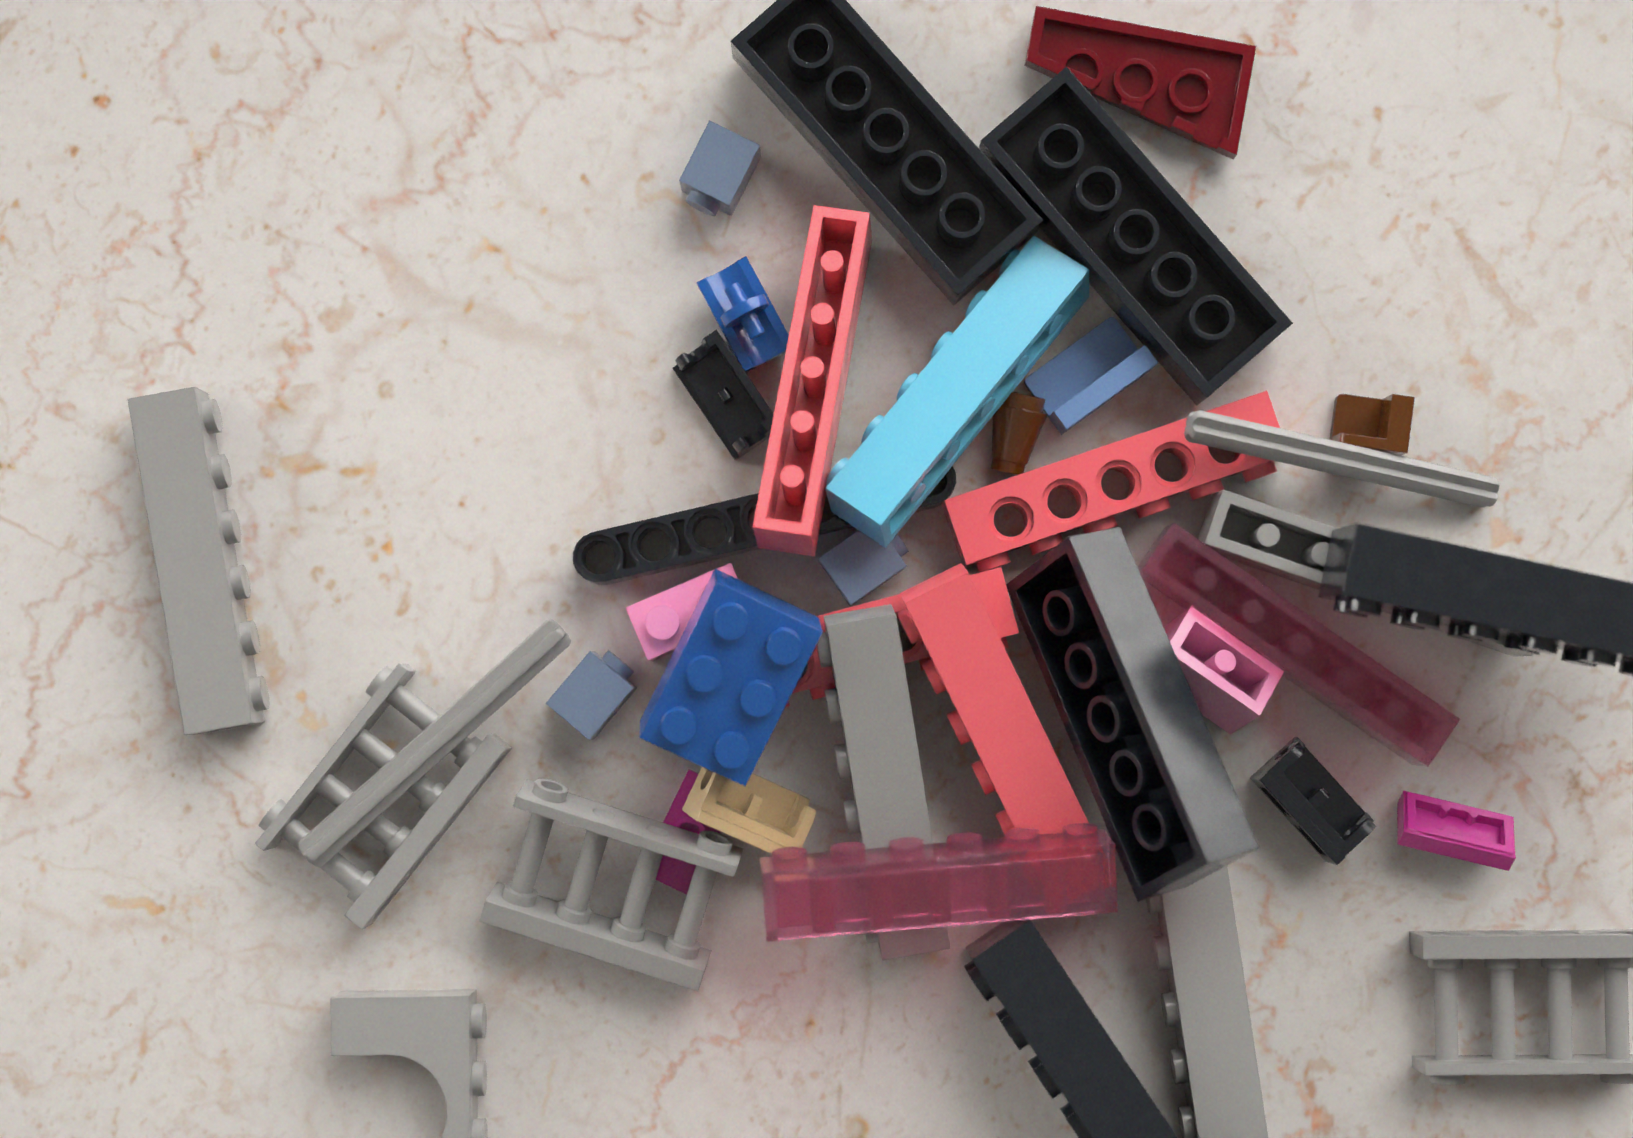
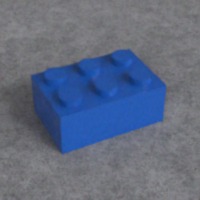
[639,569,823,786]

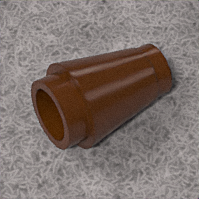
[991,392,1048,475]

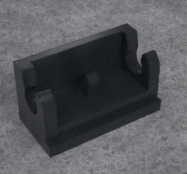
[672,329,774,461]
[1250,737,1376,865]

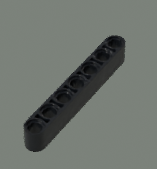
[573,466,956,585]

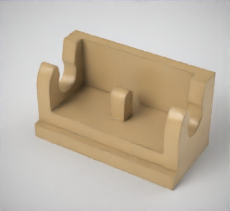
[682,767,816,864]

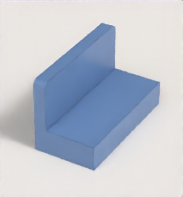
[1024,317,1158,435]

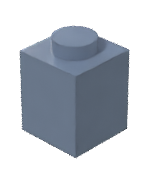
[679,120,761,216]
[818,530,909,607]
[546,650,637,740]

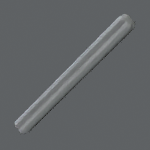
[1184,410,1500,508]
[298,619,571,867]

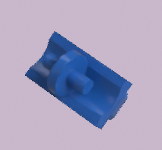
[696,256,789,373]

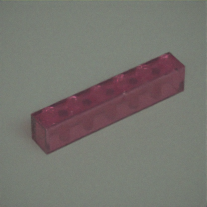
[1137,523,1460,767]
[760,823,1118,942]

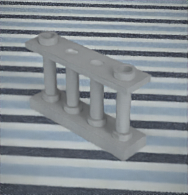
[255,664,512,929]
[479,779,744,991]
[1409,929,1633,1085]

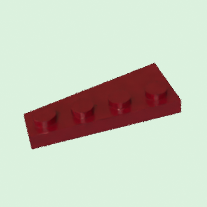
[1024,6,1256,160]

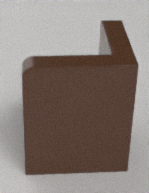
[1330,394,1415,456]

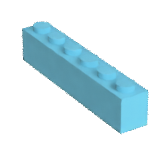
[825,236,1090,548]

